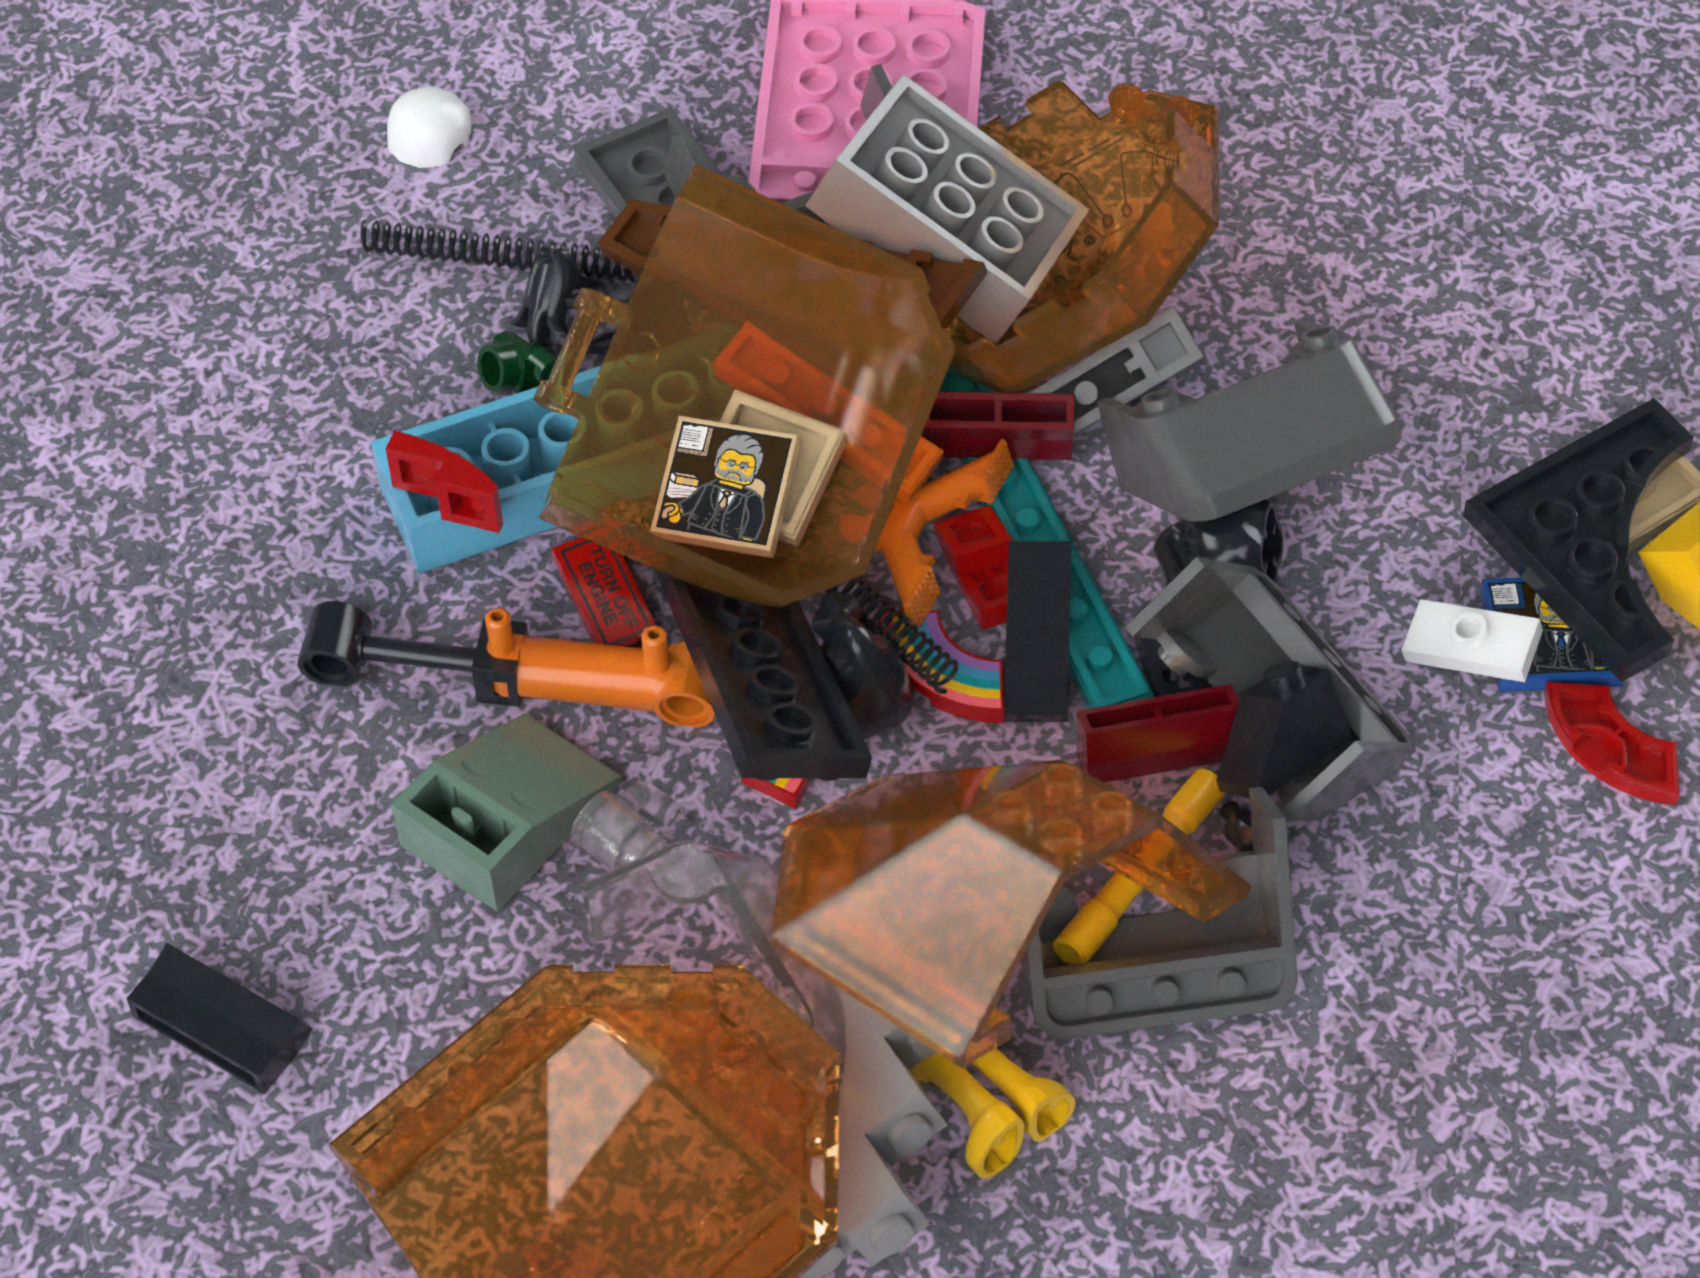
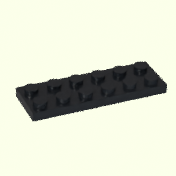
[649,537,872,781]

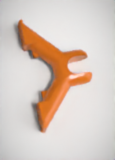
[845,439,1014,632]

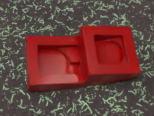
[385,430,504,533]
[934,505,1013,630]

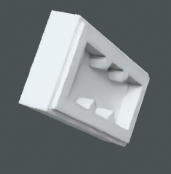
[1401,599,1543,682]

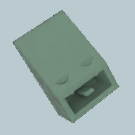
[391,713,623,912]

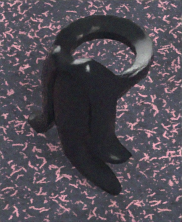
[510,245,605,353]

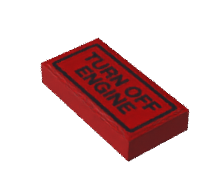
[551,526,656,648]

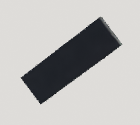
[1004,541,1072,722]

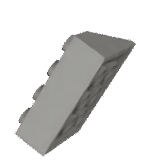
[805,74,1090,344]

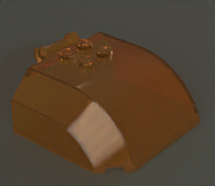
[533,165,956,608]

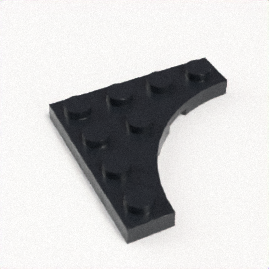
[1463,398,1694,683]

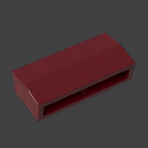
[922,391,1074,460]
[1076,684,1239,786]

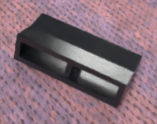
[126,943,313,1094]

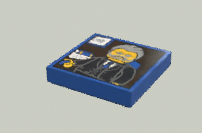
[1479,578,1624,692]

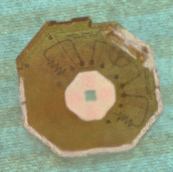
[929,81,1219,393]

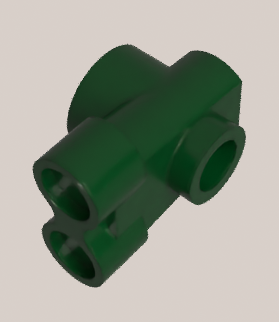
[477,331,567,394]

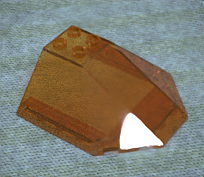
[771,760,1250,1068]
[329,965,840,1278]

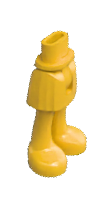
[910,980,1076,1179]

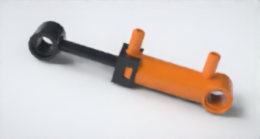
[297,601,715,728]

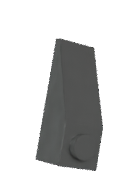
[1029,306,1204,435]

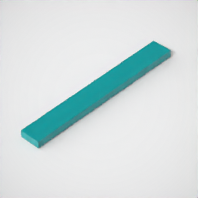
[915,340,1154,709]

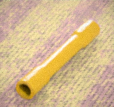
[1053,768,1226,965]

